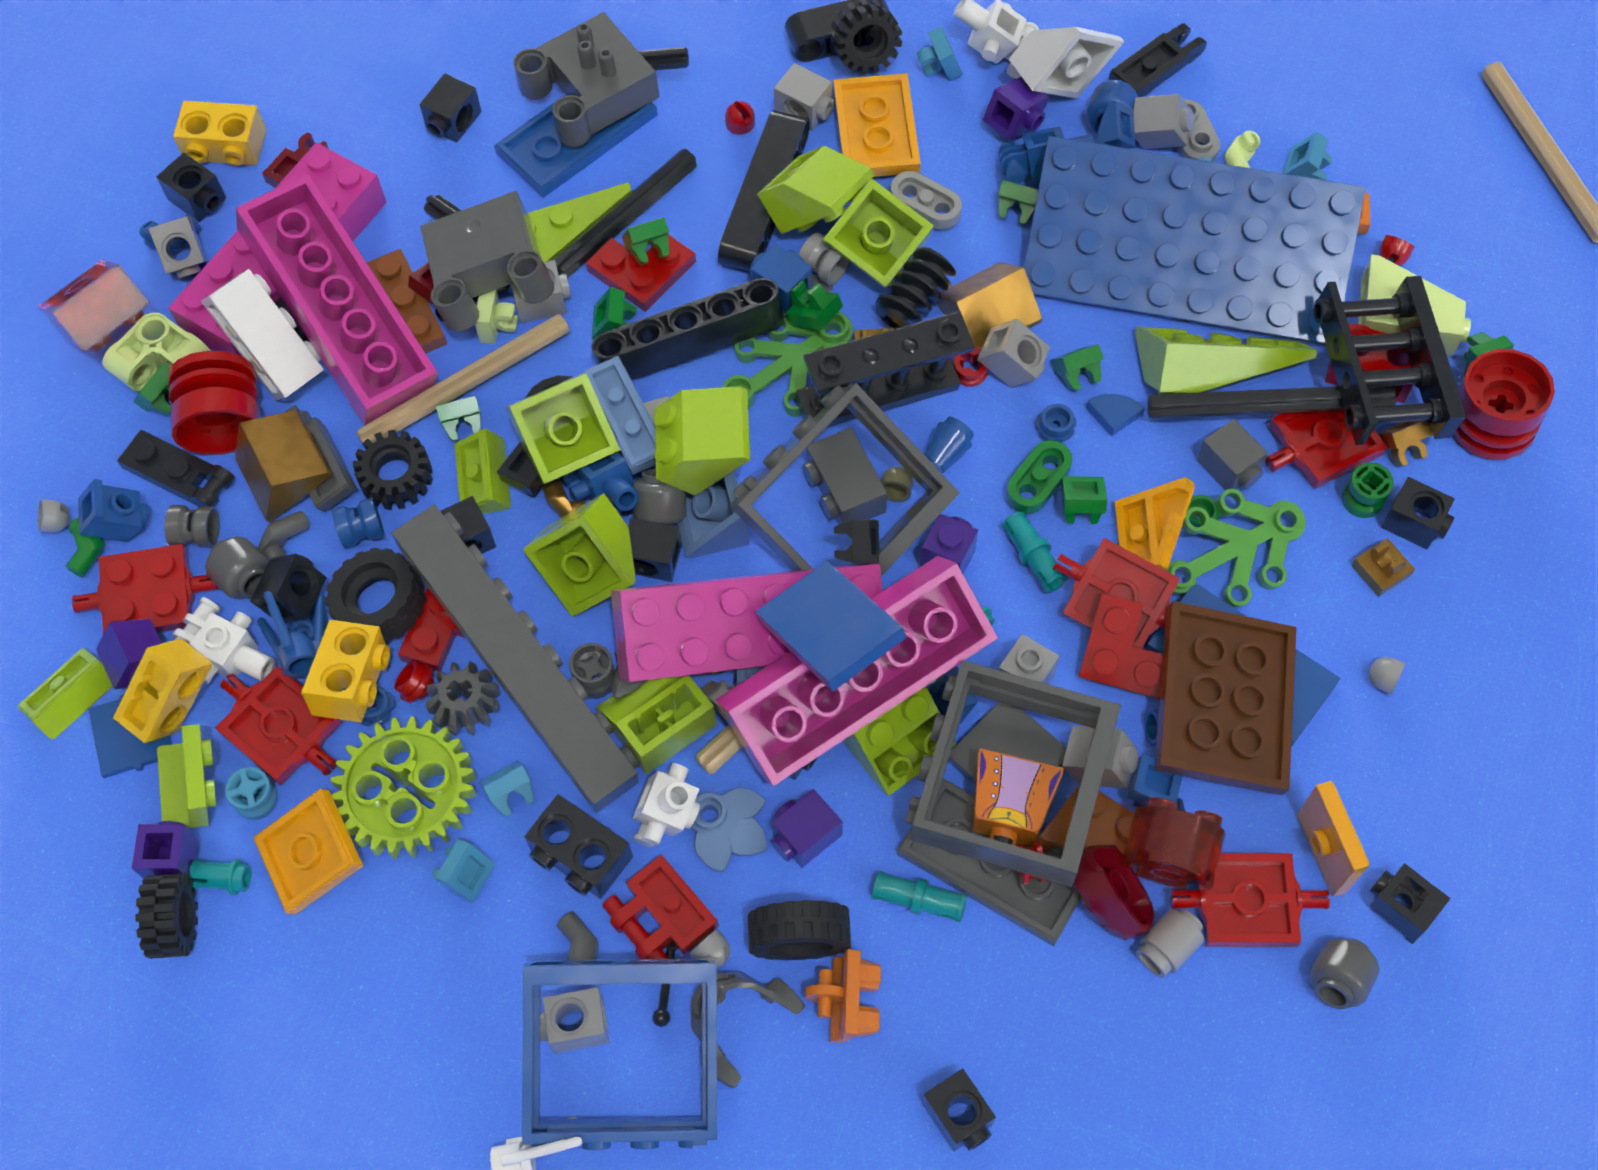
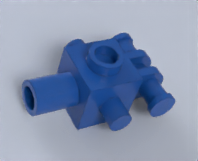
[999,126,1094,184]
[560,450,638,511]

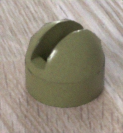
[880,466,913,502]

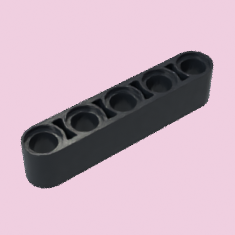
[718,110,810,271]
[591,278,784,380]

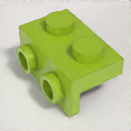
[157,724,216,828]

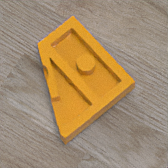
[1115,477,1195,570]

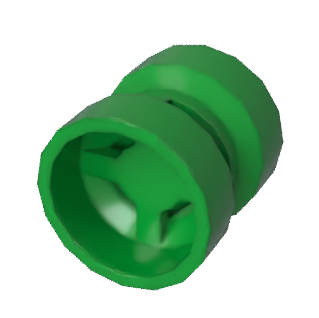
[1342,462,1394,518]

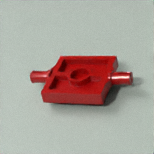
[1265,411,1388,489]
[1053,538,1181,648]
[72,544,220,634]
[215,665,342,786]
[1170,853,1330,947]

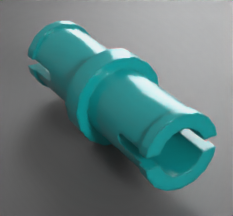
[1002,512,1068,593]
[872,871,967,923]

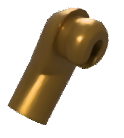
[541,477,586,518]

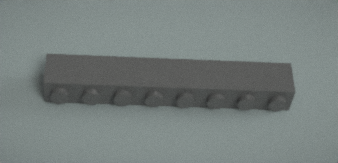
[391,504,640,814]

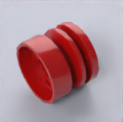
[1453,349,1555,460]
[168,350,260,455]

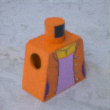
[972,748,1064,846]

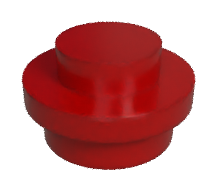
[394,661,434,703]

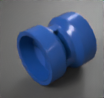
[332,497,385,549]

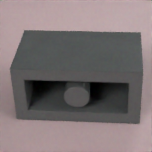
[803,427,887,525]

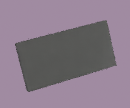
[897,778,1081,947]

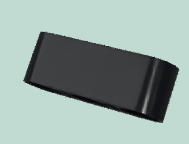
[784,0,890,62]

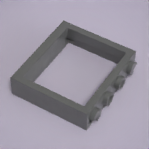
[729,383,960,576]
[905,660,1121,887]

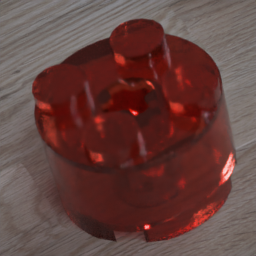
[1121,797,1226,891]

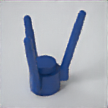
[257,591,325,678]

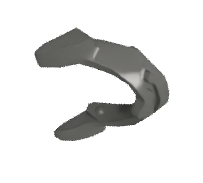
[691,972,805,1088]

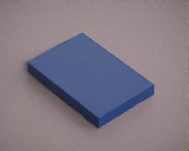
[755,561,907,692]

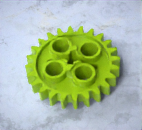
[330,716,477,859]

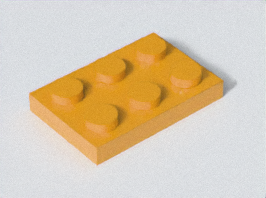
[833,73,921,177]

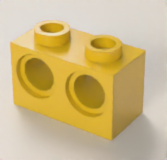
[173,100,267,166]
[301,619,390,723]
[113,639,213,743]

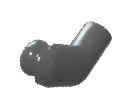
[257,511,309,561]
[556,911,599,960]

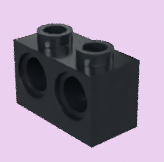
[524,794,633,899]

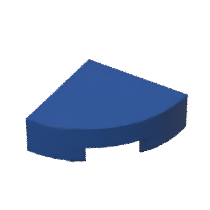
[1086,394,1145,436]

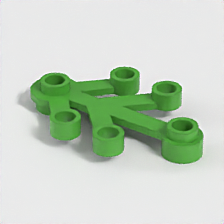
[723,311,853,417]
[1166,489,1306,608]

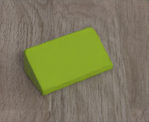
[454,428,512,514]
[17,648,113,740]

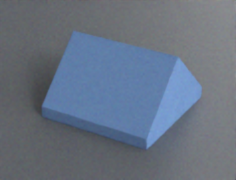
[678,471,749,558]

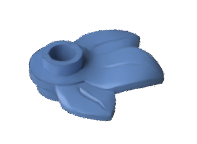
[691,788,767,873]

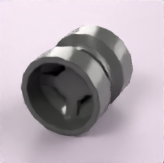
[164,505,220,548]
[569,643,615,699]

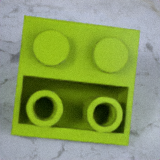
[757,146,875,234]
[595,675,717,775]
[843,686,956,796]

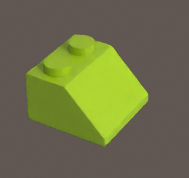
[823,178,934,289]
[505,373,620,484]
[654,386,750,496]
[523,493,636,617]

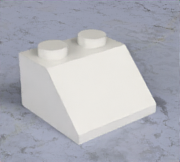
[1009,27,1124,99]

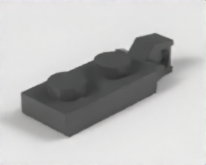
[285,405,357,512]

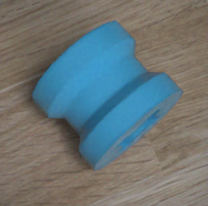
[225,767,278,820]

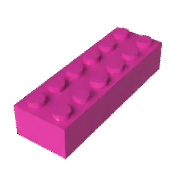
[168,142,387,356]
[236,174,438,426]
[715,556,998,786]
[611,563,883,682]

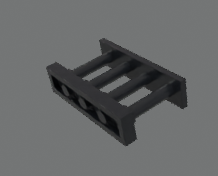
[1313,276,1466,445]
[795,311,975,427]

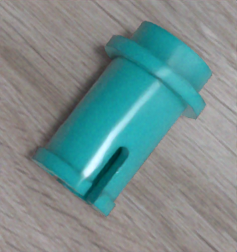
[189,859,252,895]

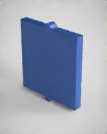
[88,694,172,778]

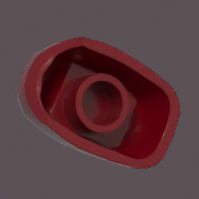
[1073,845,1155,940]

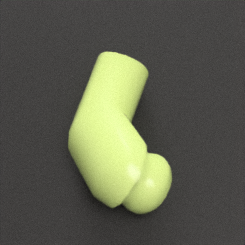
[1225,130,1260,168]

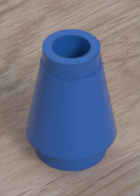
[924,416,974,473]

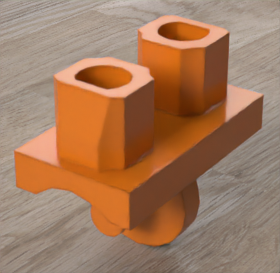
[805,949,881,1044]

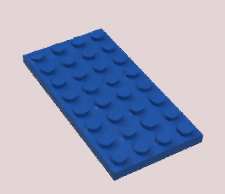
[1024,136,1366,345]

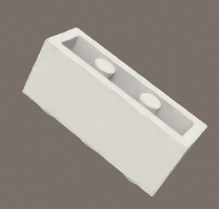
[201,269,324,400]

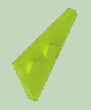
[528,182,632,262]

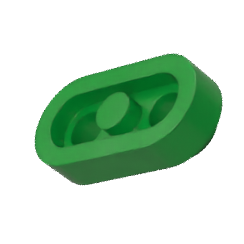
[1006,440,1072,514]

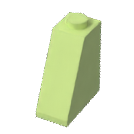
[1358,254,1471,357]

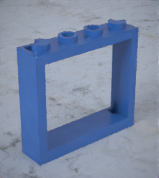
[522,958,717,1150]

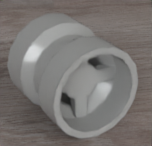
[799,232,850,286]

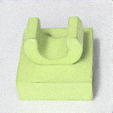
[475,290,518,344]

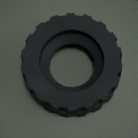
[325,548,426,644]
[747,900,851,961]

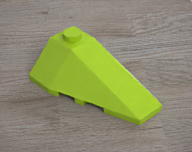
[1135,326,1317,395]

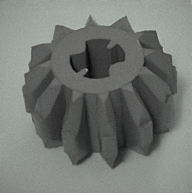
[426,661,500,736]

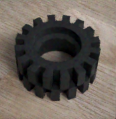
[830,0,902,74]
[353,430,433,510]
[135,873,198,959]

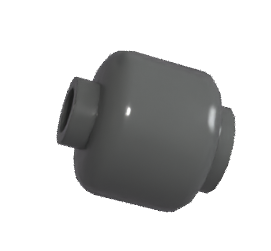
[632,468,686,526]
[205,536,269,599]
[1309,938,1380,1009]

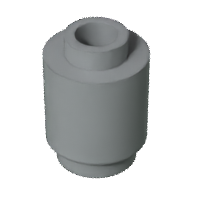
[1136,909,1205,978]

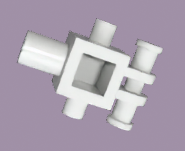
[954,0,1039,79]
[172,597,275,684]
[632,763,700,847]

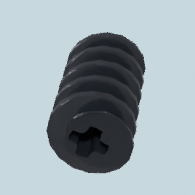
[875,247,956,329]

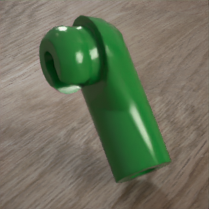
[65,517,105,578]

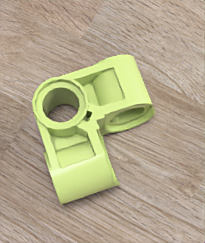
[102,313,211,391]

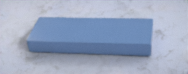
[581,356,656,475]

